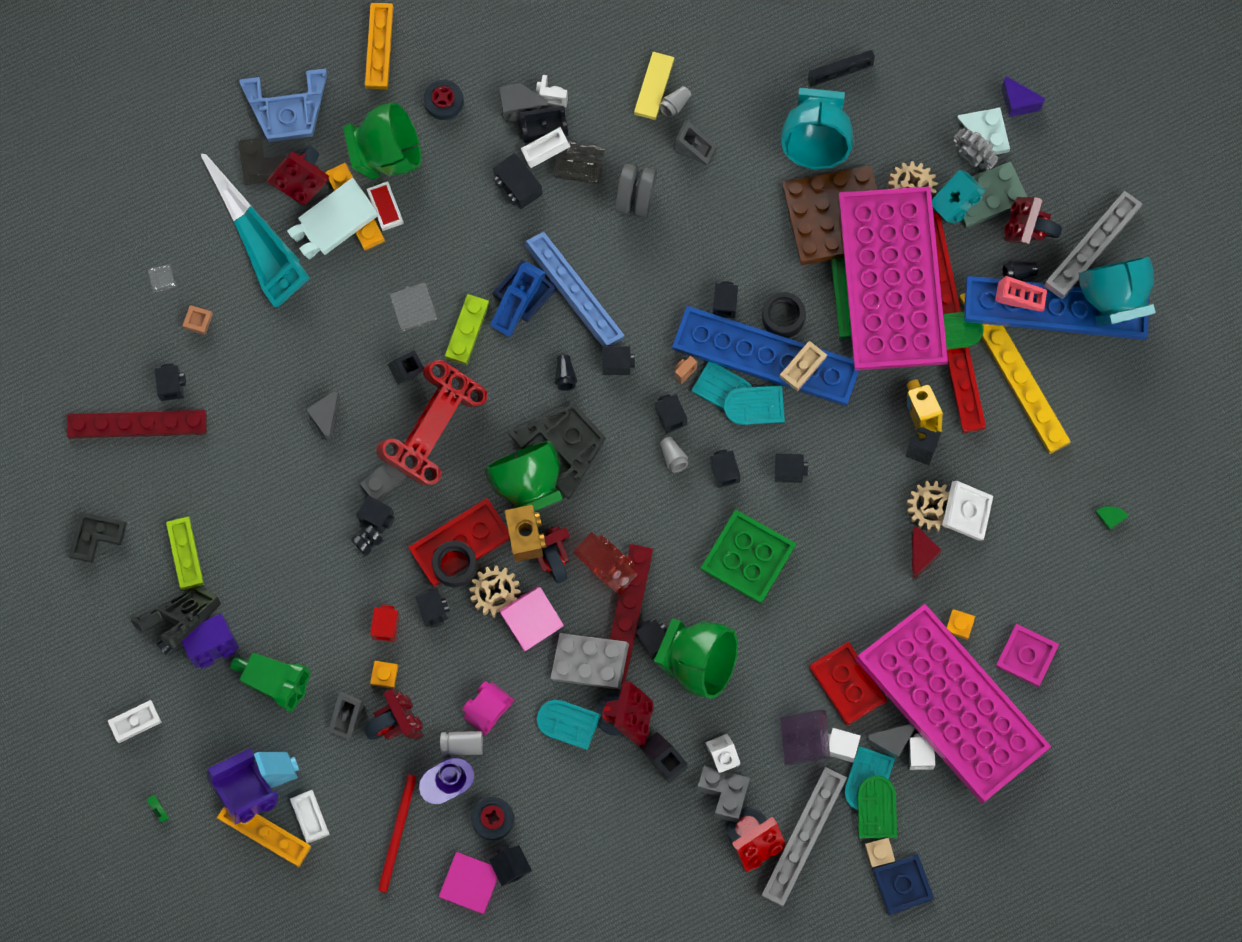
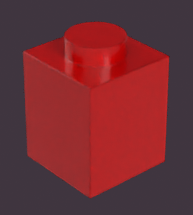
[370,605,400,642]

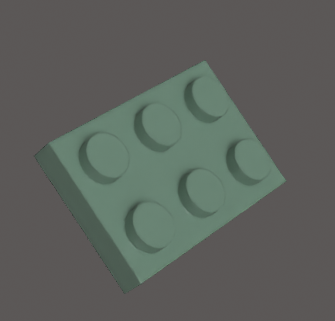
[957,161,1027,228]

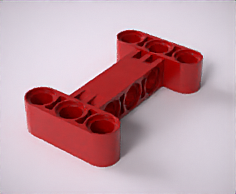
[376,360,487,485]

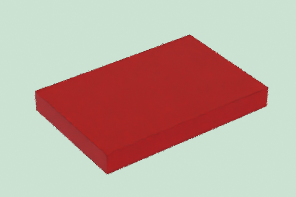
[809,641,887,726]

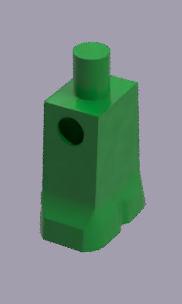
[231,653,311,713]

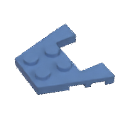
[239,68,327,142]

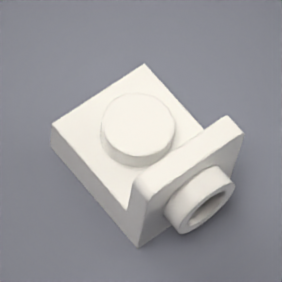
[536,75,568,107]
[705,734,740,773]

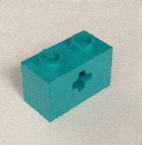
[932,170,986,224]

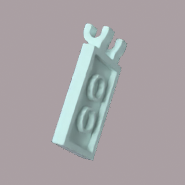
[287,178,380,260]

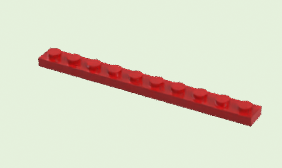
[933,212,986,433]

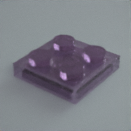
[780,709,831,765]

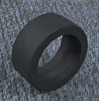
[762,292,806,338]
[432,540,477,588]

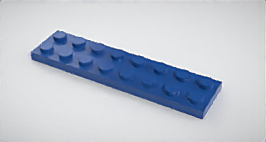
[964,276,1149,340]
[672,306,859,406]

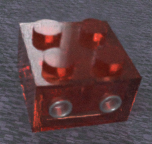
[573,532,638,595]

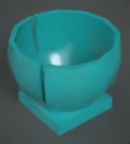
[780,88,854,169]
[1079,257,1156,325]

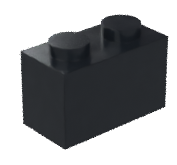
[493,152,543,209]

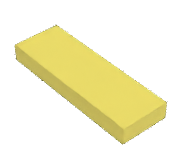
[634,52,674,120]

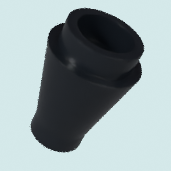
[1002,261,1038,280]
[555,355,578,391]

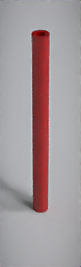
[378,774,417,893]

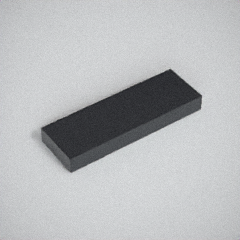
[808,50,875,87]

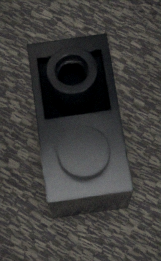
[639,732,688,783]

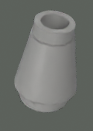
[659,86,691,118]
[660,437,689,473]

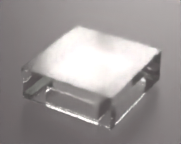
[148,264,176,293]

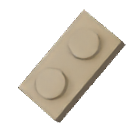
[780,341,827,392]

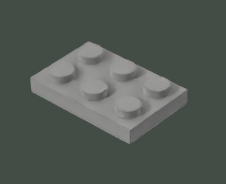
[550,633,629,690]

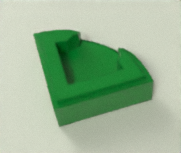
[1095,506,1129,531]
[147,795,170,823]

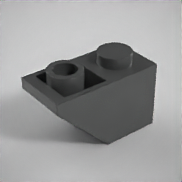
[499,83,548,121]

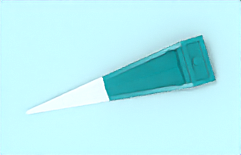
[201,154,310,307]

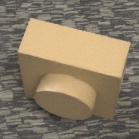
[865,838,895,868]

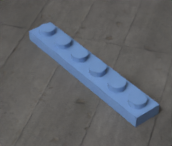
[524,232,625,346]

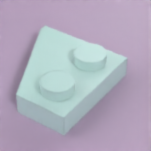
[957,108,1010,155]

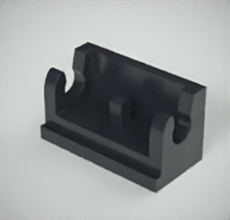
[520,106,569,143]
[906,428,941,465]

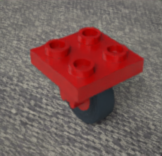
[727,808,786,872]

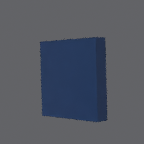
[492,260,557,323]
[872,854,935,916]

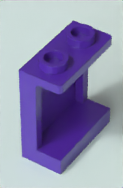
[207,748,278,825]

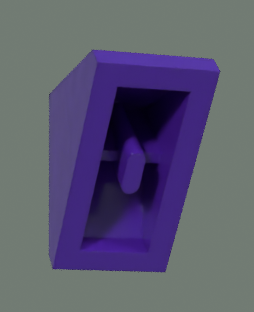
[1002,76,1045,117]

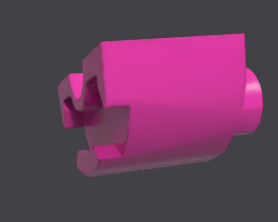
[462,681,515,736]

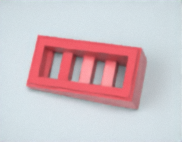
[995,276,1047,312]

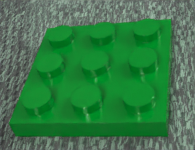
[700,509,797,605]

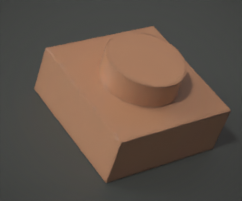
[183,305,213,335]
[675,356,697,384]

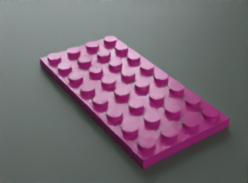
[839,186,948,371]
[855,604,1051,804]

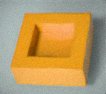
[947,609,975,640]
[370,661,399,689]

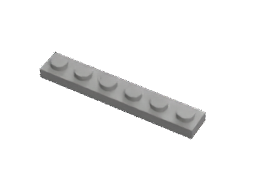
[1044,191,1143,300]
[762,767,847,907]

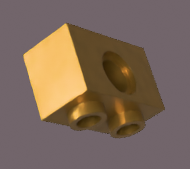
[505,505,546,562]

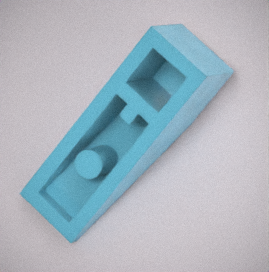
[254,752,300,788]

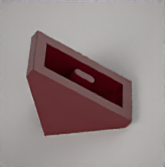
[912,527,942,578]

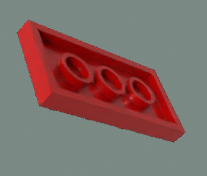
[408,498,510,587]

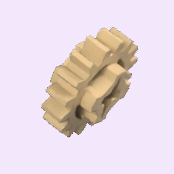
[887,161,938,198]
[907,481,950,532]
[470,566,521,618]

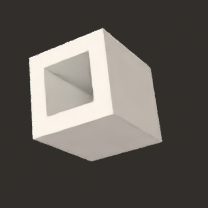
[823,728,860,763]
[908,733,935,770]

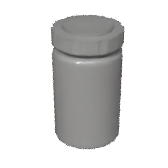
[440,731,483,756]

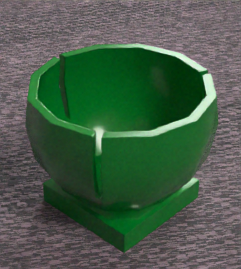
[343,102,422,180]
[484,441,563,511]
[654,618,738,699]

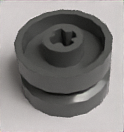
[615,163,657,218]

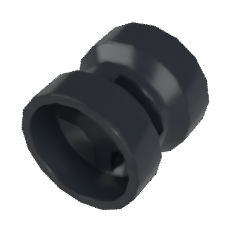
[351,523,384,556]

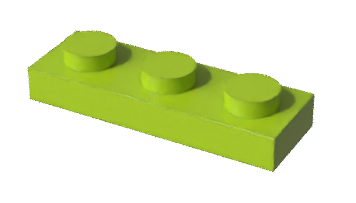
[445,294,490,365]
[166,516,204,590]

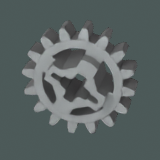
[953,128,998,171]

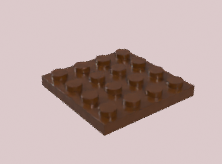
[782,166,877,265]

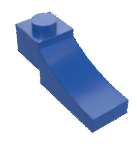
[490,262,546,337]

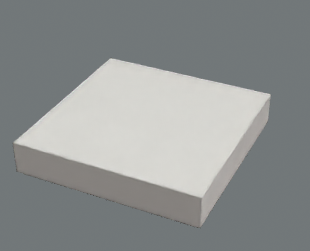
[942,481,993,541]

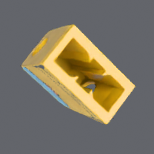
[907,379,943,439]

